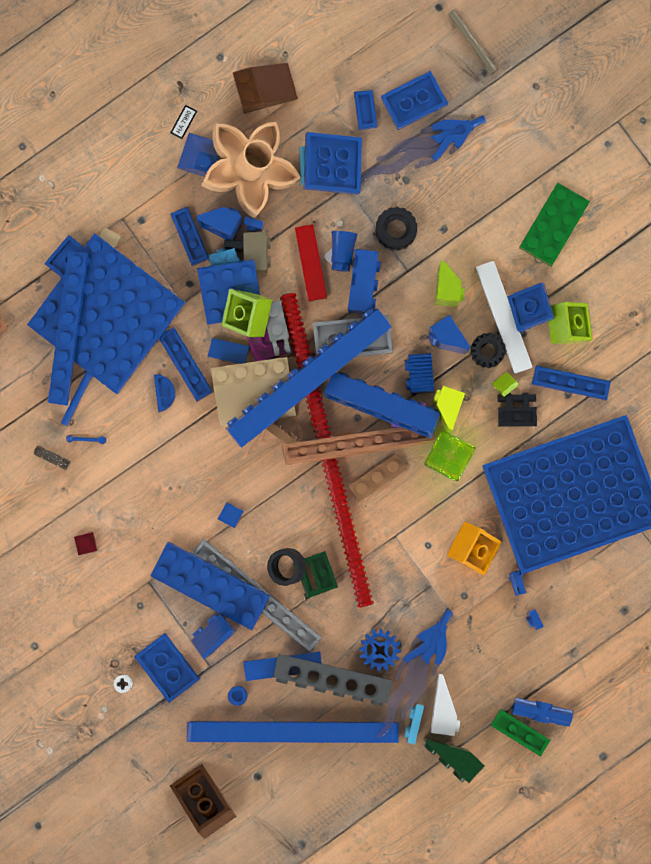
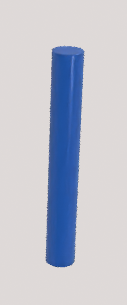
[61,372,92,426]

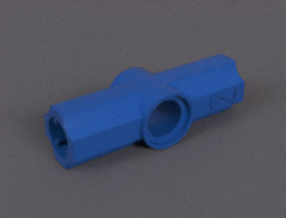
[512,697,573,727]

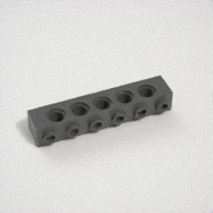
[273,654,393,706]

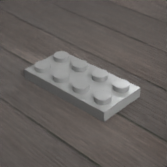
[313,315,393,357]

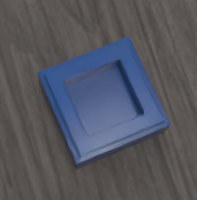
[218,502,244,528]

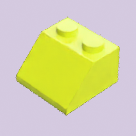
[433,386,465,433]

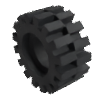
[470,332,506,369]

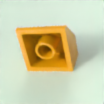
[447,521,502,576]

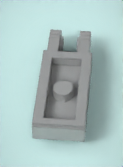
[267,301,291,356]

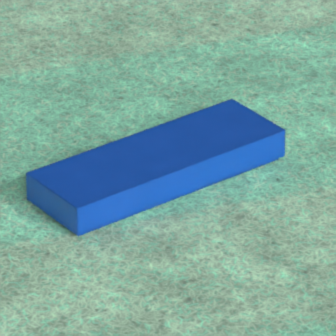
[170,207,209,266]

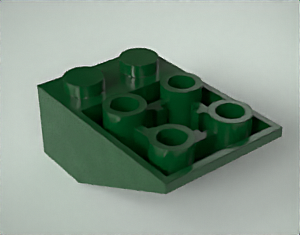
[423,737,485,783]

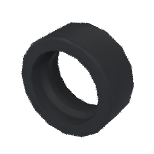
[267,548,306,586]

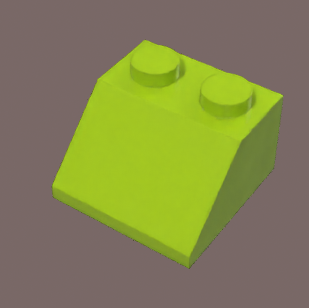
[435,261,465,307]
[221,289,272,337]
[548,302,593,344]

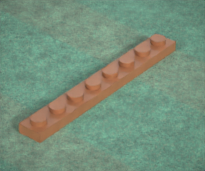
[282,427,436,465]

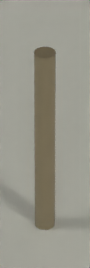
[449,10,497,74]

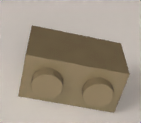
[243,232,271,273]

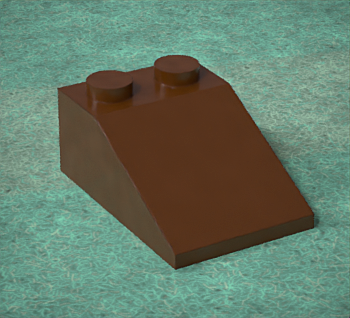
[233,63,298,114]
[170,764,237,839]

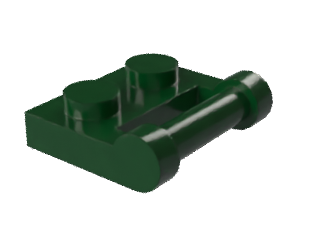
[293,551,338,599]

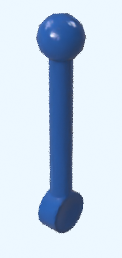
[66,435,106,444]

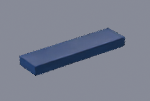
[159,327,213,402]
[531,366,611,401]
[243,651,322,681]

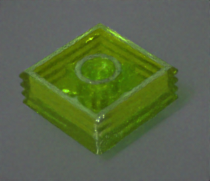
[424,430,476,482]

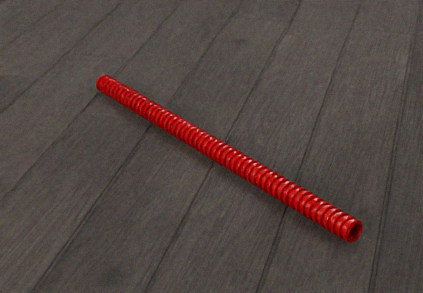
[280,293,374,608]

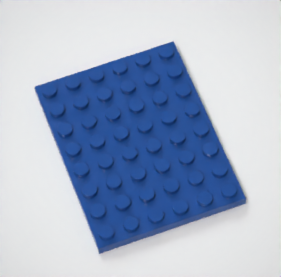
[482,415,651,574]

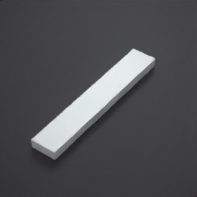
[476,261,532,374]

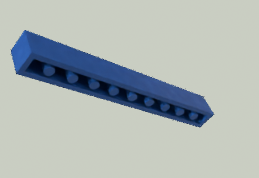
[225,308,392,448]

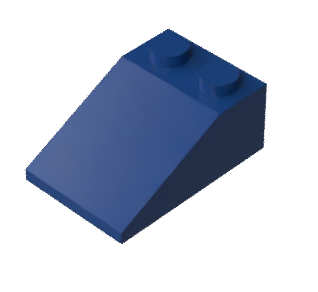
[191,614,236,659]

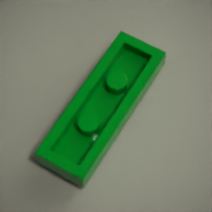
[490,709,551,757]

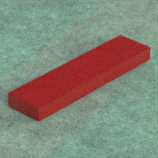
[295,224,327,302]

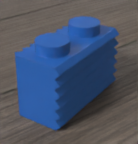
[404,353,434,394]

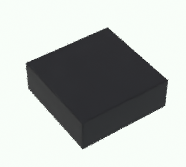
[224,239,244,252]

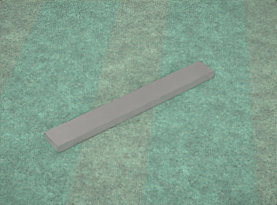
[192,539,322,653]

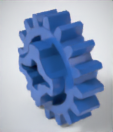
[359,629,401,671]

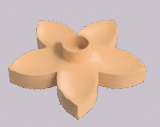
[201,122,301,219]

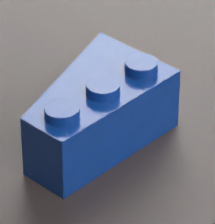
[348,249,381,314]

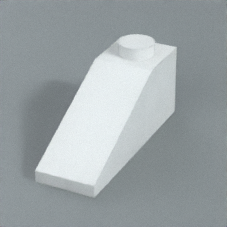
[430,673,460,736]

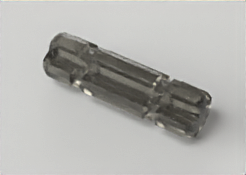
[34,446,70,470]

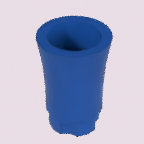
[331,231,358,272]

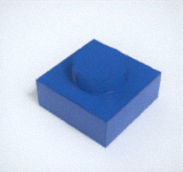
[243,216,265,232]
[526,609,544,630]

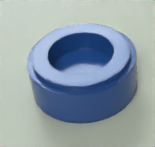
[228,686,247,706]

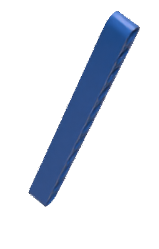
[187,721,399,743]

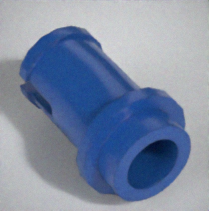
[508,570,527,596]

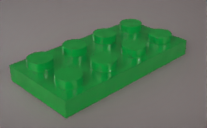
[519,182,590,267]

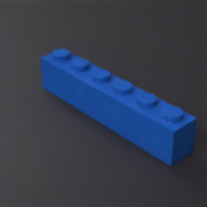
[324,372,440,439]

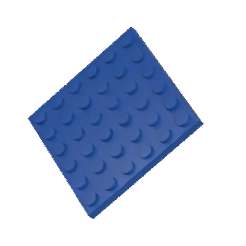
[27,233,186,394]

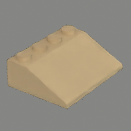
[211,357,296,427]

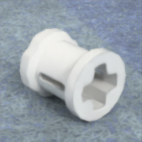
[114,675,133,693]

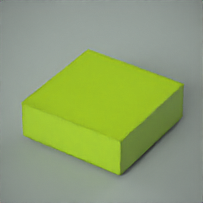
[492,372,519,397]

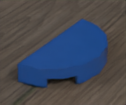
[154,374,176,413]

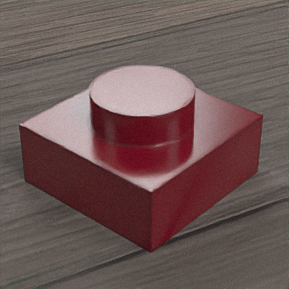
[74,532,98,556]

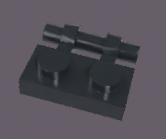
[497,392,537,427]

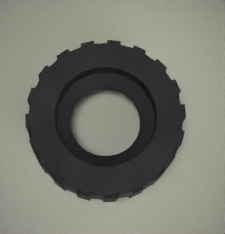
[375,207,417,251]

